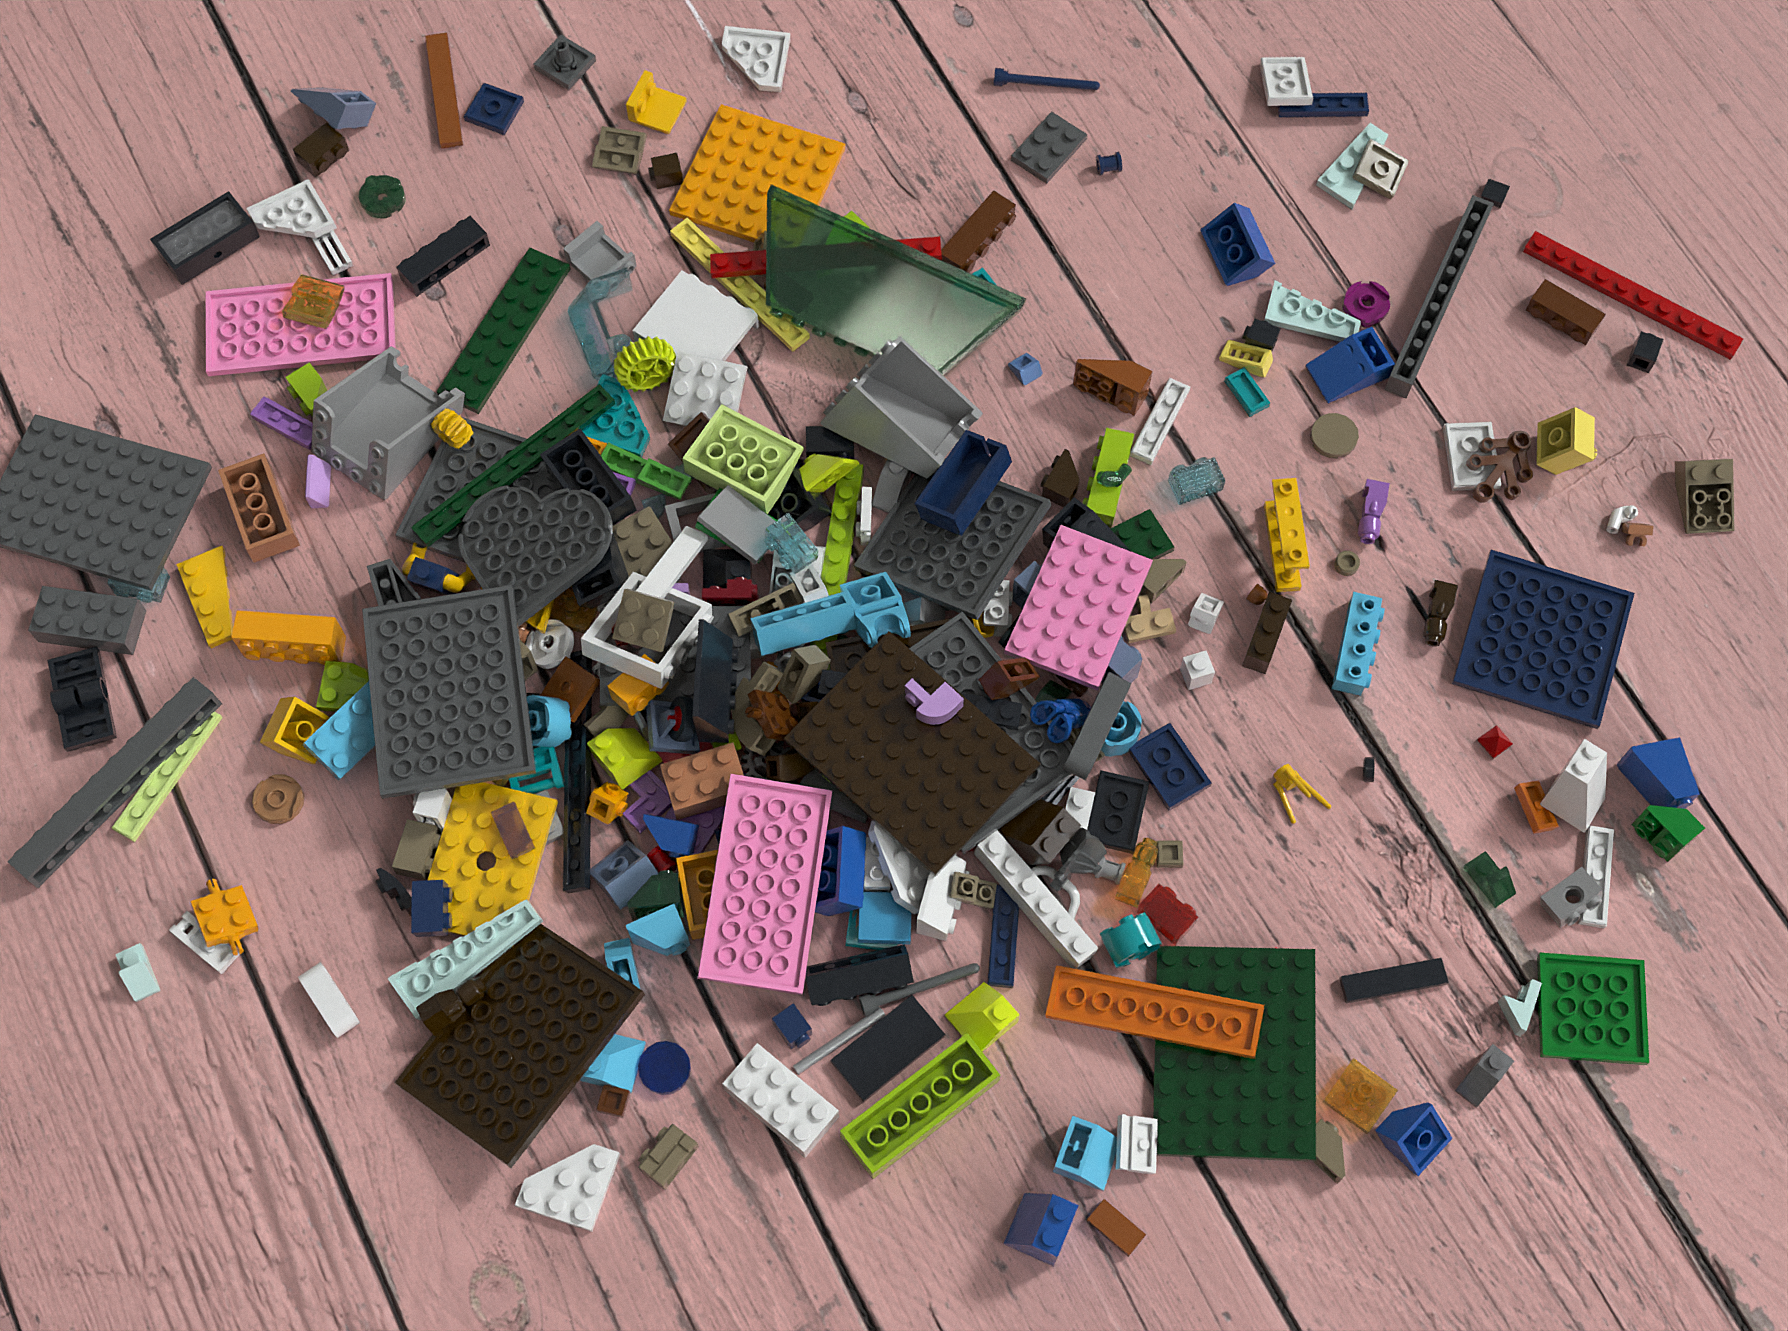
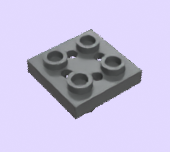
[533,34,596,90]

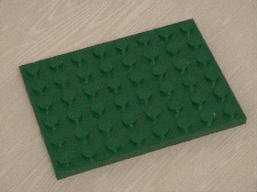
[1153,946,1316,1162]

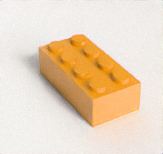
[231,610,346,665]

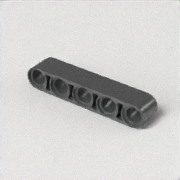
[1062,672,1132,780]

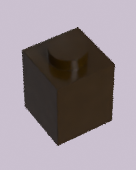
[648,153,683,189]

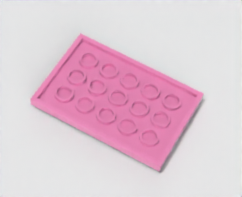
[1004,525,1153,691]

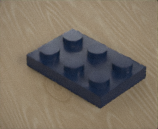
[1129,723,1212,811]

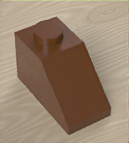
[978,657,1040,700]

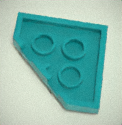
[582,374,650,458]

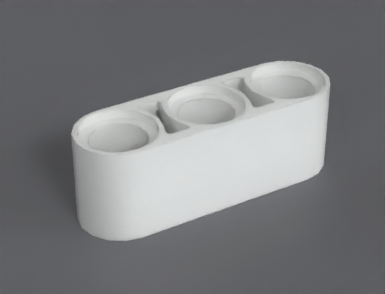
[298,962,360,1038]

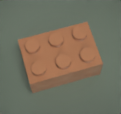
[660,743,744,820]

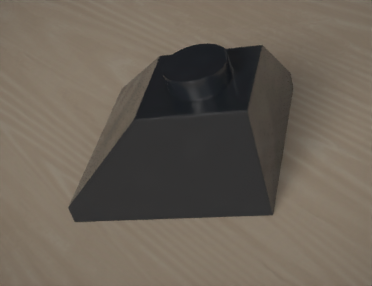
[703,549,752,588]

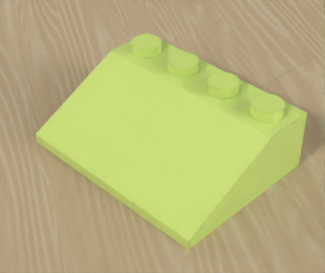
[683,404,804,514]

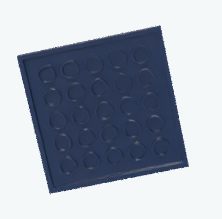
[1452,549,1635,729]

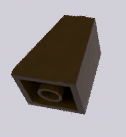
[998,799,1081,865]

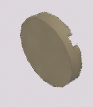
[1310,413,1359,458]

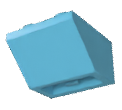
[1053,1115,1117,1191]

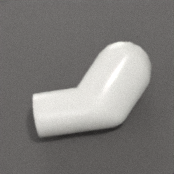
[1606,505,1638,534]

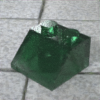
[627,870,684,922]

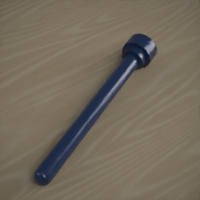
[993,68,1100,90]

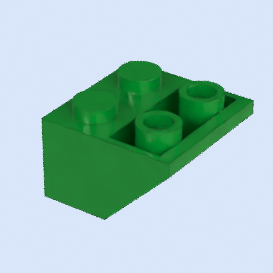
[1631,805,1705,862]

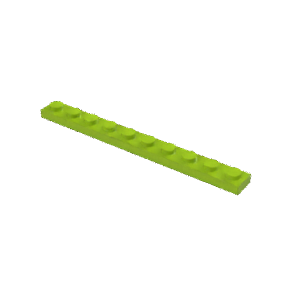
[810,464,864,671]

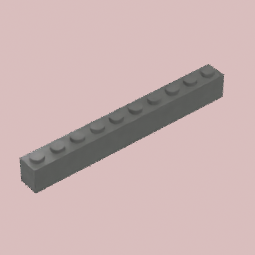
[1385,195,1494,399]
[7,677,222,888]

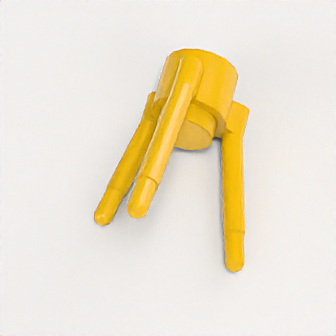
[1273,764,1331,824]

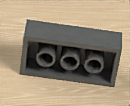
[28,586,146,655]

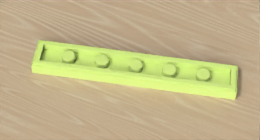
[112,712,222,842]

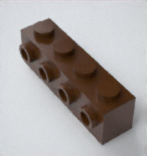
[938,190,1016,279]

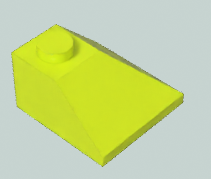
[799,454,860,492]
[944,982,1020,1052]

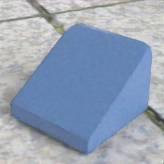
[1008,353,1043,385]

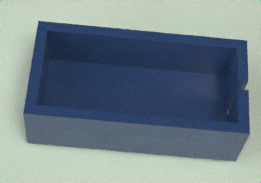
[915,430,1012,536]

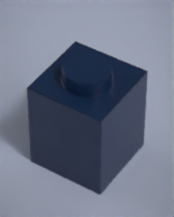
[772,1003,812,1049]

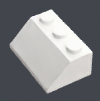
[916,856,970,941]

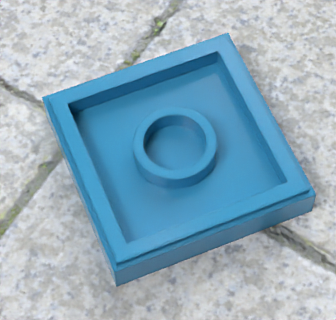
[858,892,911,945]

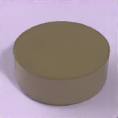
[1334,551,1360,576]

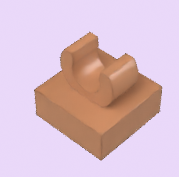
[1622,522,1654,547]

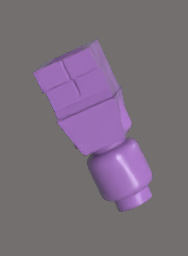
[1358,479,1390,544]

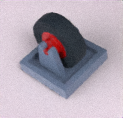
[646,696,700,755]

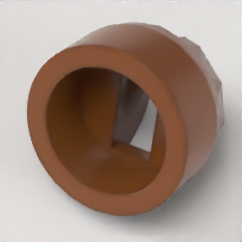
[1246,583,1267,605]

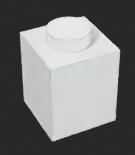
[1180,651,1215,690]

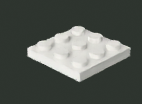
[663,351,748,426]

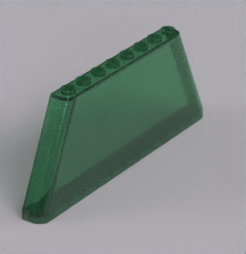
[766,184,1026,377]

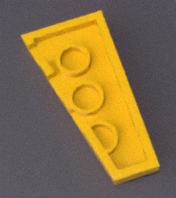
[176,546,233,648]

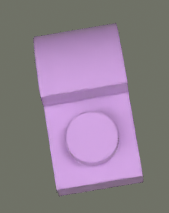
[905,679,964,725]

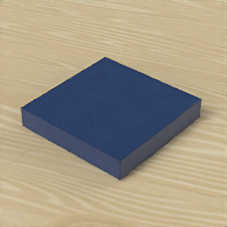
[464,83,524,135]

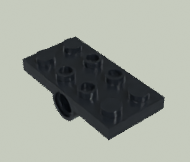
[47,646,117,752]

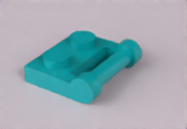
[509,746,564,794]

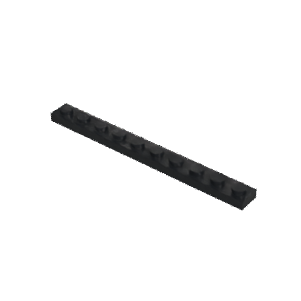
[563,650,592,894]

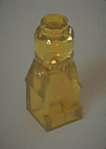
[1115,838,1158,908]

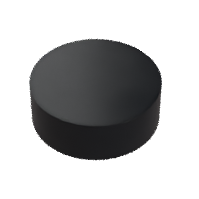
[1363,757,1375,782]

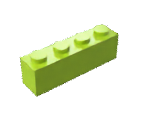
[1083,427,1134,527]

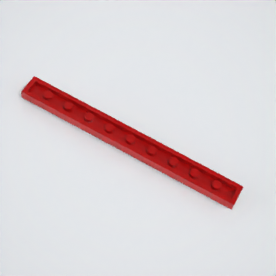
[1523,231,1744,360]
[710,236,942,278]

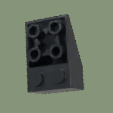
[1042,497,1130,551]
[572,531,629,609]

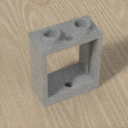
[665,493,727,553]

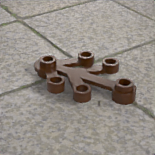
[1466,431,1533,503]

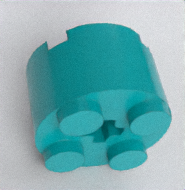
[1099,912,1162,968]

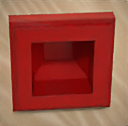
[1477,725,1513,759]

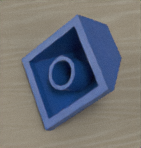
[1375,1102,1453,1176]

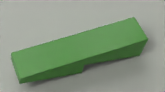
[601,442,691,500]

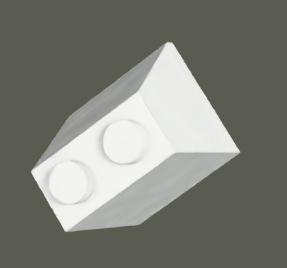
[1540,739,1607,833]

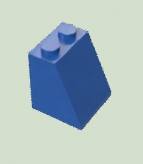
[1617,737,1700,809]
[1003,1193,1079,1266]

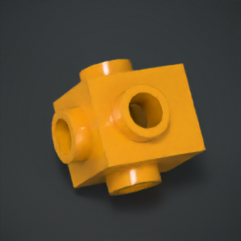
[586,782,628,825]

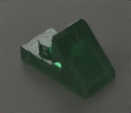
[1463,851,1517,908]

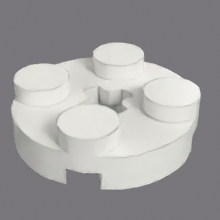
[526,620,574,669]

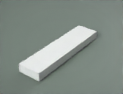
[1130,378,1191,465]
[1579,825,1614,929]

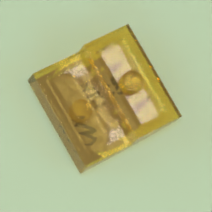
[282,274,345,329]

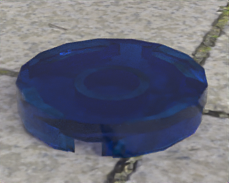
[638,1041,691,1095]

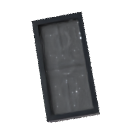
[150,191,260,285]

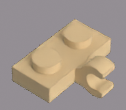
[1124,594,1176,644]

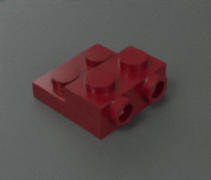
[702,577,759,606]

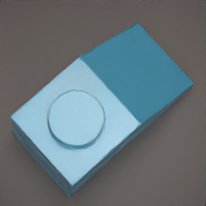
[604,938,640,989]

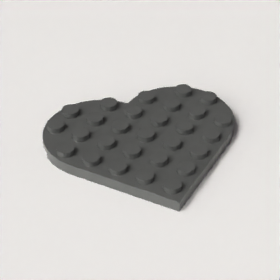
[459,485,613,627]

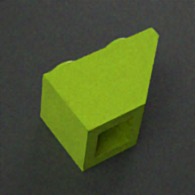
[285,362,327,417]

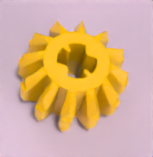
[431,408,473,449]

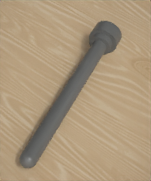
[858,963,980,1016]

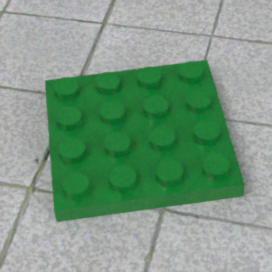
[1537,952,1649,1065]

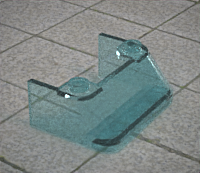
[568,267,633,381]

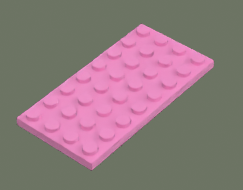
[206,273,396,376]
[697,774,832,995]

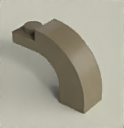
[732,661,783,756]

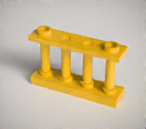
[1264,478,1310,592]

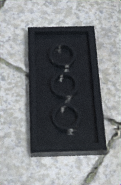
[831,995,946,1102]

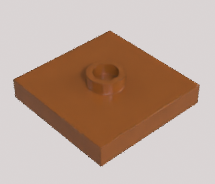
[540,656,600,723]

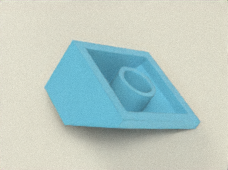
[626,904,690,956]
[580,1034,646,1093]

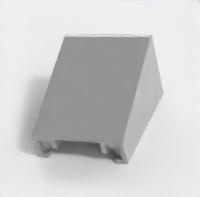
[820,335,983,478]
[311,346,465,500]

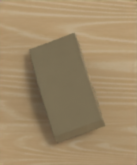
[584,705,629,738]
[950,872,997,909]

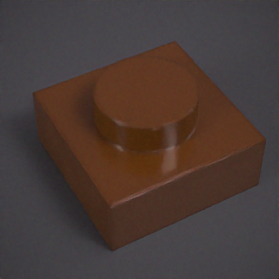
[596,1084,630,1118]

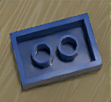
[815,826,866,916]

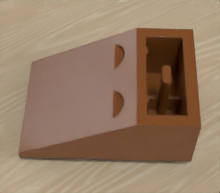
[1073,359,1153,416]

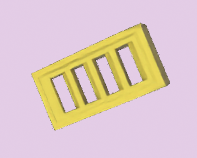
[1219,340,1273,378]

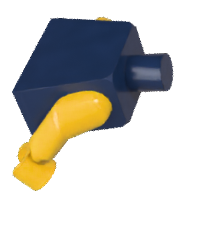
[402,543,476,596]

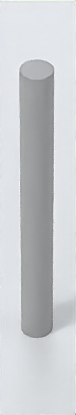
[793,1007,886,1075]

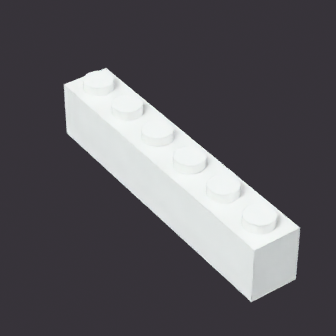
[974,830,1098,969]

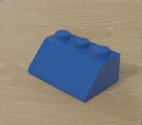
[1200,203,1276,286]

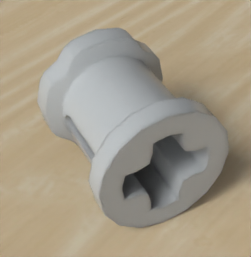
[1095,857,1126,885]

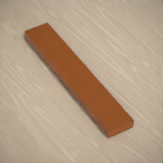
[425,32,463,149]

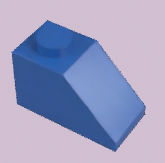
[643,814,699,858]

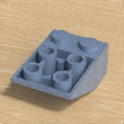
[291,87,376,130]

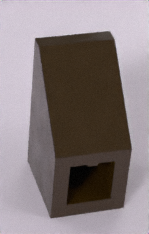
[1040,449,1080,507]

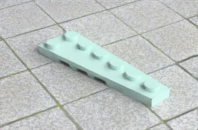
[388,900,543,1020]

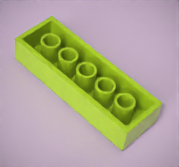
[840,1033,1000,1179]

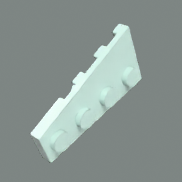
[1316,123,1388,210]
[1264,280,1361,342]

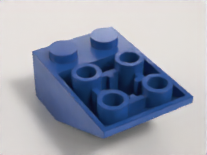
[1305,327,1395,403]

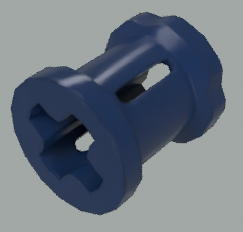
[1096,152,1122,175]

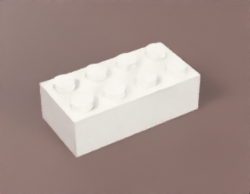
[722,1043,839,1158]

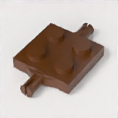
[745,689,798,741]

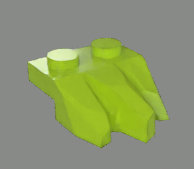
[316,661,369,712]

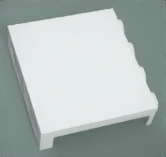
[633,270,759,361]

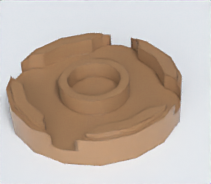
[252,774,304,824]

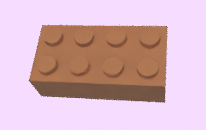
[218,453,300,563]

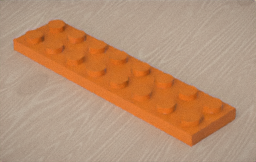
[1045,965,1264,1059]

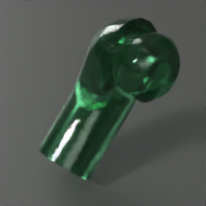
[1096,463,1132,487]

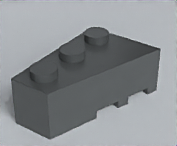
[367,559,421,606]

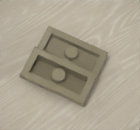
[592,126,647,174]

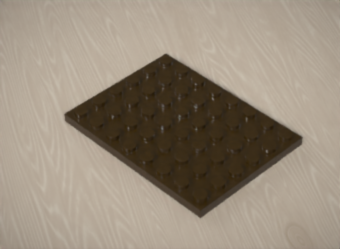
[784,631,1040,877]
[394,924,646,1168]

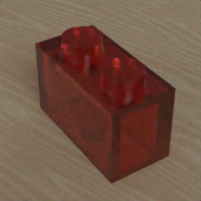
[1137,883,1198,946]

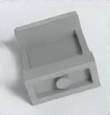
[563,221,637,294]

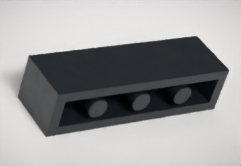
[396,216,490,297]
[805,944,914,1006]

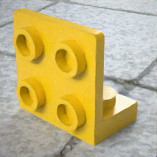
[626,70,687,134]

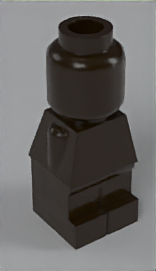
[1423,580,1458,647]
[416,977,488,1037]

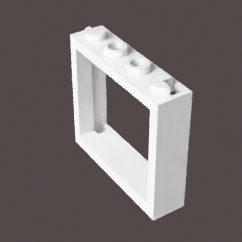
[581,572,714,689]

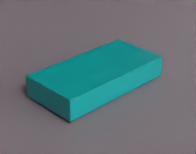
[1224,367,1270,417]

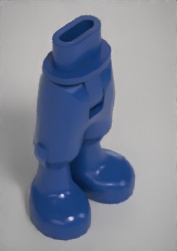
[1030,698,1091,743]

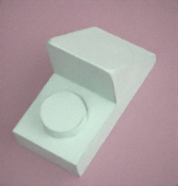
[115,943,161,1002]
[1498,979,1542,1037]

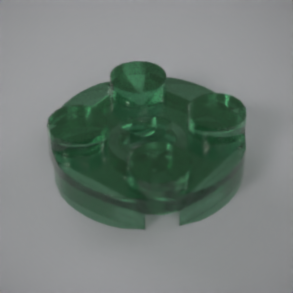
[359,175,406,219]

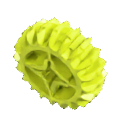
[613,336,676,393]

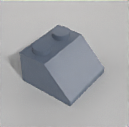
[590,840,661,910]

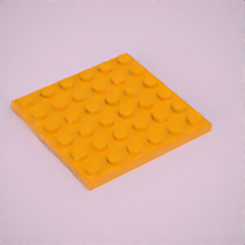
[669,104,846,249]

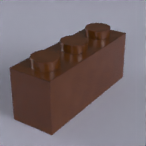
[1526,279,1606,345]

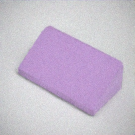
[305,454,331,508]

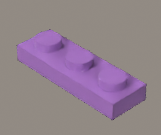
[250,396,313,450]

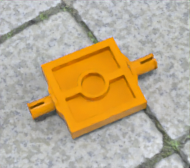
[191,879,258,955]

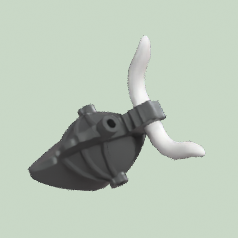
[1031,828,1107,919]

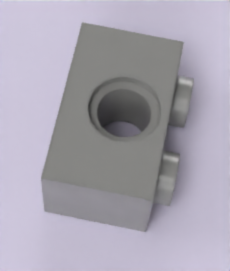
[1540,867,1603,928]

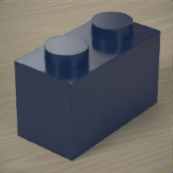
[411,880,452,937]

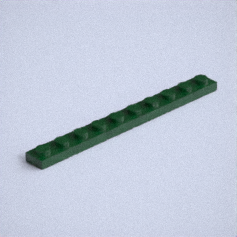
[411,384,615,548]

